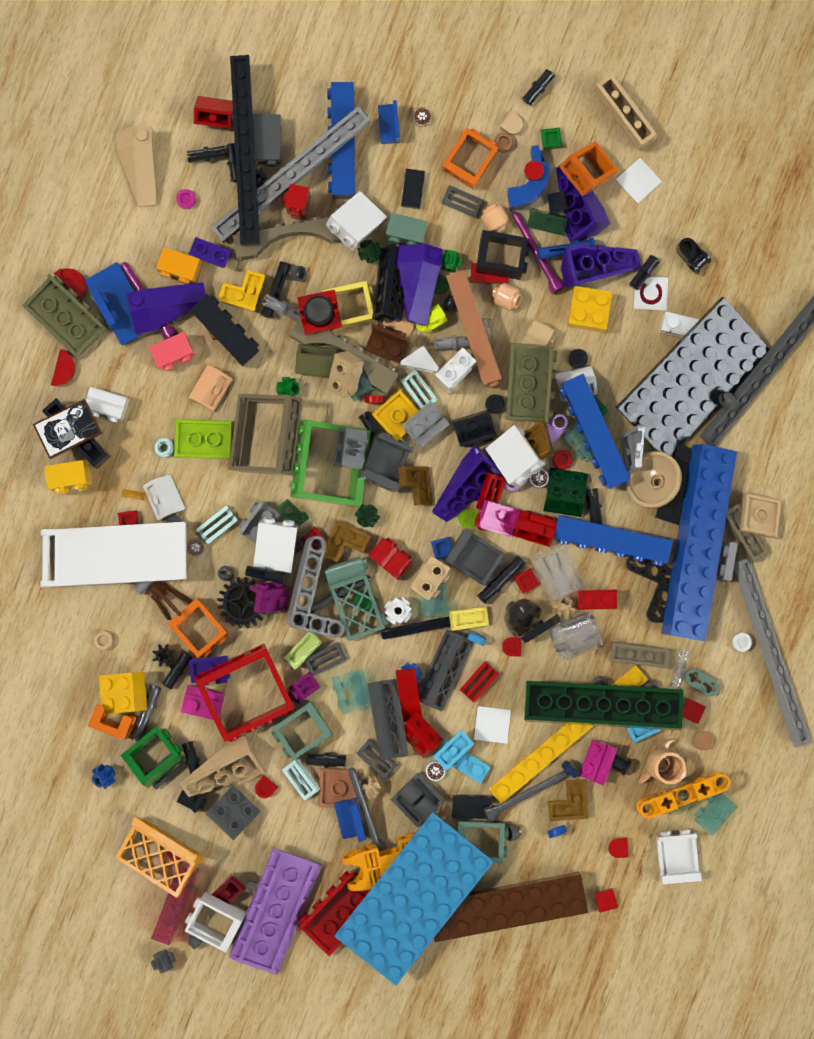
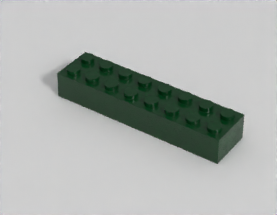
[524,681,684,731]

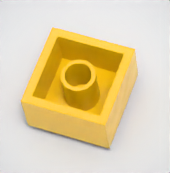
[567,286,613,333]
[44,460,93,495]
[99,672,147,714]

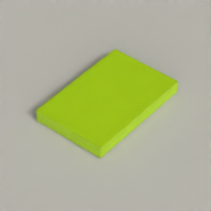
[174,419,233,459]

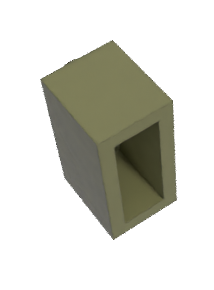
[295,344,336,378]

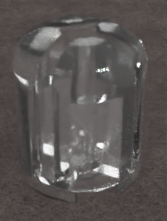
[550,611,604,660]

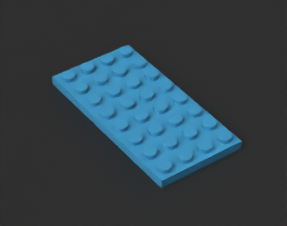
[334,812,494,986]

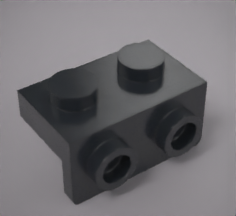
[452,409,497,447]

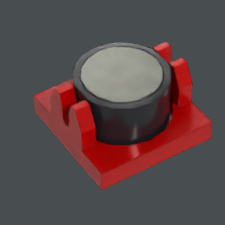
[297,289,343,336]

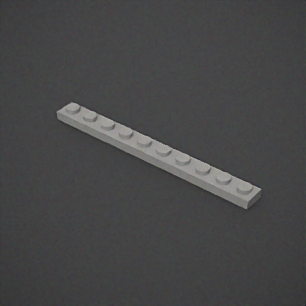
[211,106,371,243]
[734,558,811,747]

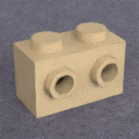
[327,351,364,398]
[410,556,451,601]

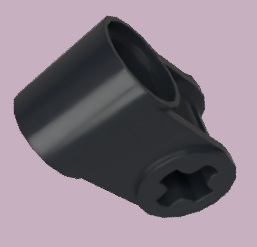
[676,238,712,274]

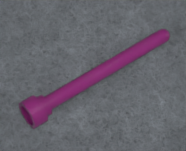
[512,212,565,294]
[121,262,178,340]

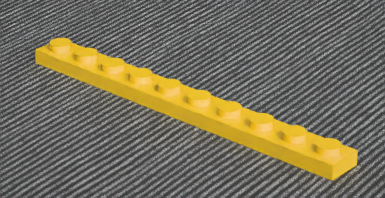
[489,665,648,803]

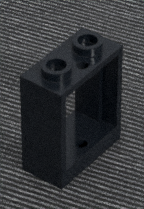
[475,230,530,280]

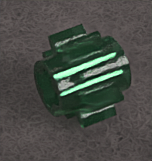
[358,239,382,263]
[355,504,380,527]

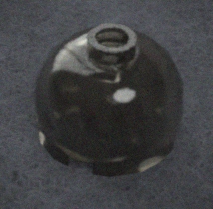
[504,599,542,637]

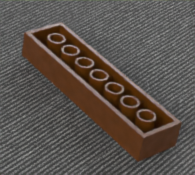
[434,871,588,942]

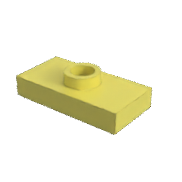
[449,606,489,631]

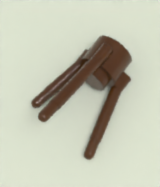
[148,581,192,620]

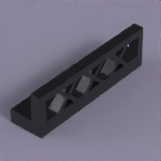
[372,243,404,322]

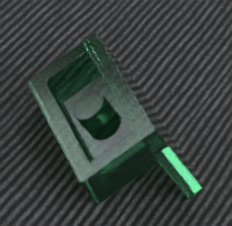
[527,208,568,236]

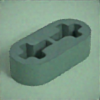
[684,669,719,696]

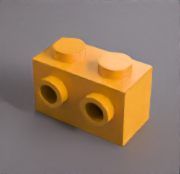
[156,247,202,284]

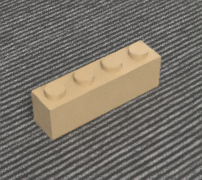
[594,73,657,151]

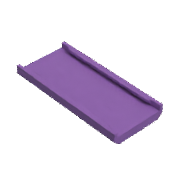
[229,847,322,974]

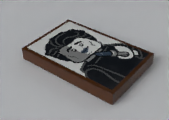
[33,399,103,459]

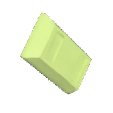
[284,632,321,669]

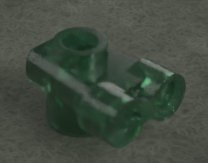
[277,499,310,527]

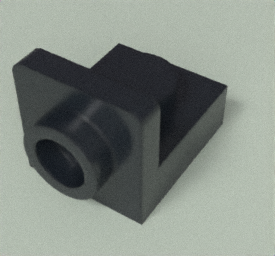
[176,790,207,813]

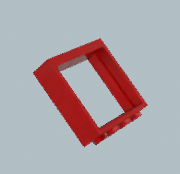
[194,643,295,742]

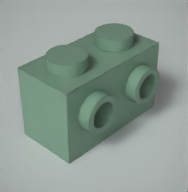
[385,213,428,245]

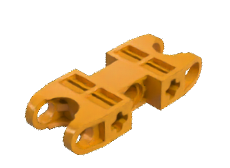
[636,771,731,818]
[341,832,416,891]

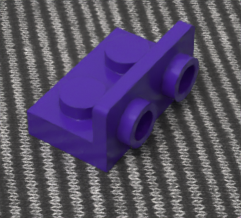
[189,237,233,268]
[189,655,231,685]

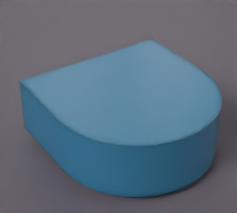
[466,630,487,646]

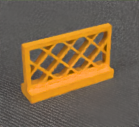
[115,817,204,898]

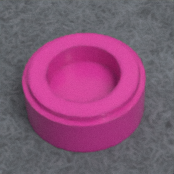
[176,189,196,209]

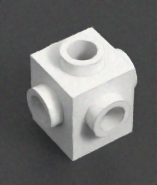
[384,597,412,625]

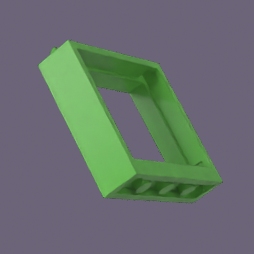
[289,420,371,507]

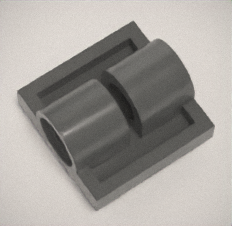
[391,772,445,828]
[206,785,261,841]

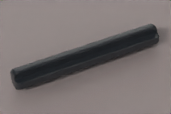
[381,616,451,640]

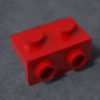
[403,712,443,758]

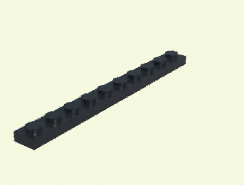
[230,55,260,246]

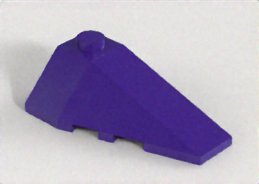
[556,164,610,243]
[396,244,442,326]
[561,244,641,287]
[126,282,206,335]
[432,445,503,522]

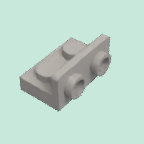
[401,401,449,448]
[239,501,281,544]
[716,542,738,582]

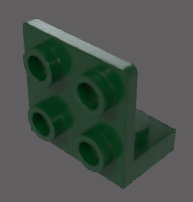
[543,468,588,517]

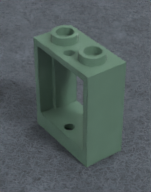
[272,701,333,760]
[457,820,508,863]

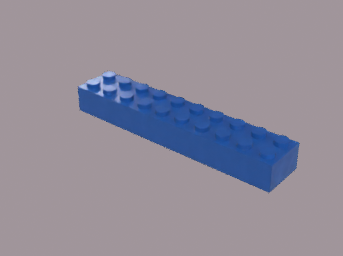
[661,444,737,642]

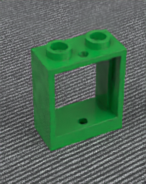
[121,726,184,788]

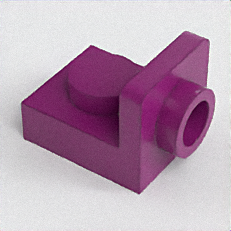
[287,672,321,704]

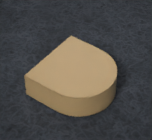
[500,112,523,135]

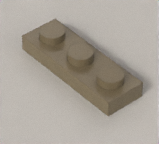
[726,503,769,563]
[610,642,670,669]

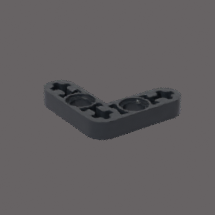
[625,555,672,623]

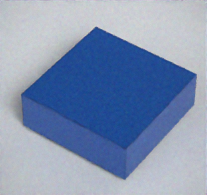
[431,537,452,560]

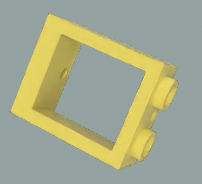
[322,281,375,330]

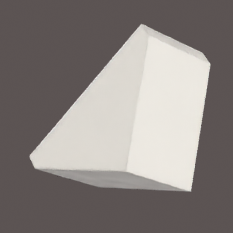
[400,346,439,374]

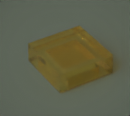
[122,490,144,501]

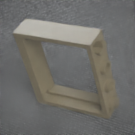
[229,394,303,476]

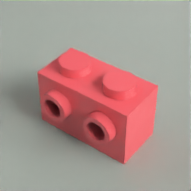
[149,332,195,371]

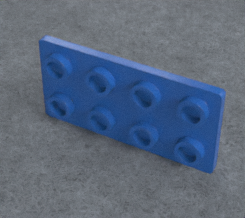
[85,262,144,345]

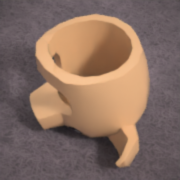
[638,739,687,784]

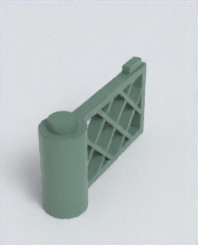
[323,556,387,641]

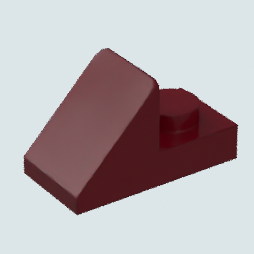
[211,873,246,904]

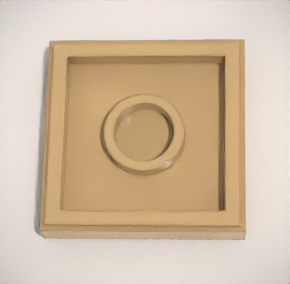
[739,493,782,539]

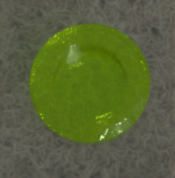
[458,509,477,528]

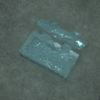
[332,668,371,715]

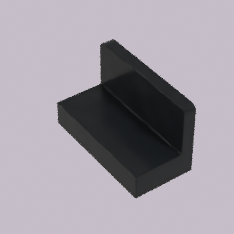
[452,794,492,819]

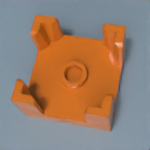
[88,704,138,740]

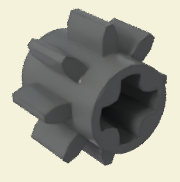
[151,949,176,973]

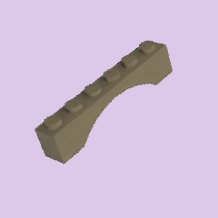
[232,214,342,261]
[289,315,399,396]

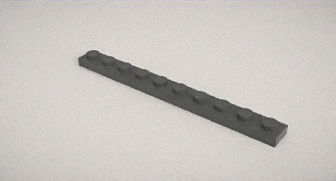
[700,296,814,446]

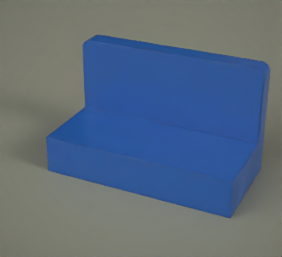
[378,100,400,144]
[334,797,366,842]

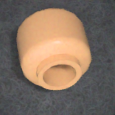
[481,203,509,233]
[492,283,522,311]

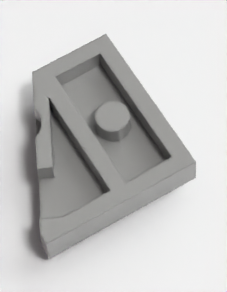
[620,425,645,473]

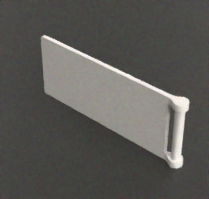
[40,522,187,588]

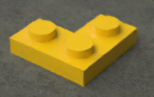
[218,269,266,312]

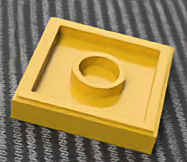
[371,389,419,441]

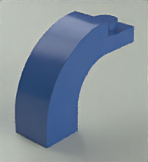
[507,145,550,211]

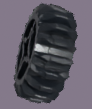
[217,577,267,628]

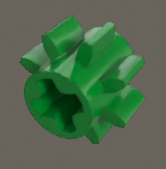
[441,250,462,272]
[276,377,300,396]

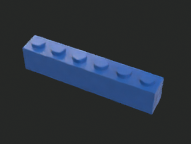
[327,82,355,199]
[559,374,631,489]
[554,515,673,566]

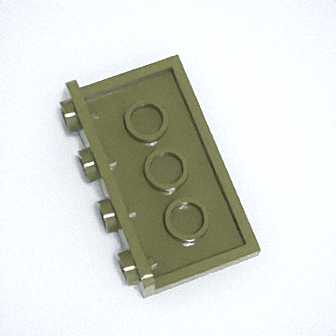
[22,274,107,359]
[506,343,557,424]

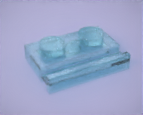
[420,582,450,618]

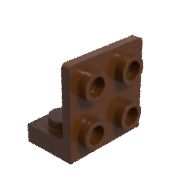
[365,323,409,364]

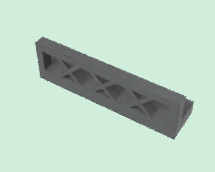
[419,629,473,711]
[368,679,409,760]

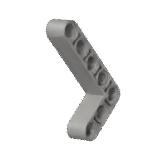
[287,536,344,638]

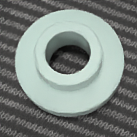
[154,438,174,457]

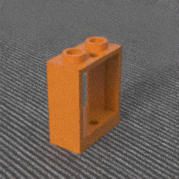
[442,128,499,190]
[559,141,619,196]
[168,598,229,658]

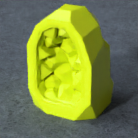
[416,304,448,333]

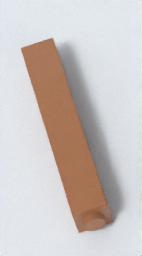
[446,269,502,388]

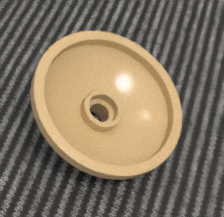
[626,451,682,508]

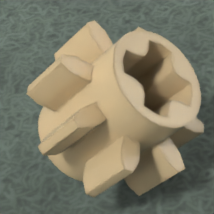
[552,597,576,621]
[359,776,381,800]

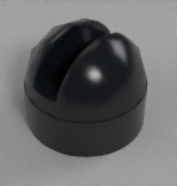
[444,295,457,311]

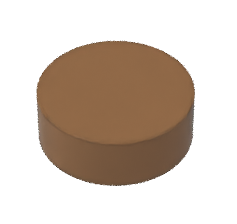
[494,133,513,153]
[693,731,713,750]

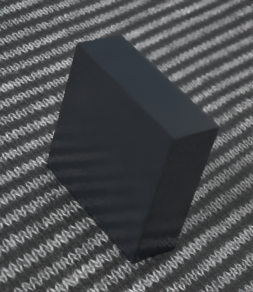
[548,190,570,214]

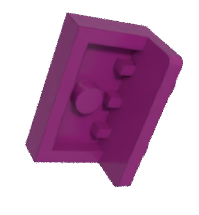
[250,582,290,614]

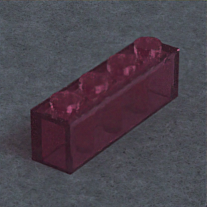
[151,862,199,945]

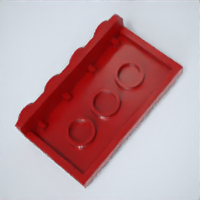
[298,869,371,956]

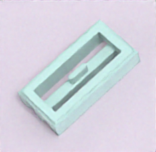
[400,369,438,409]
[196,506,238,545]
[282,758,320,801]

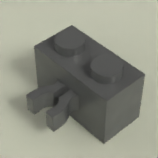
[333,427,368,469]

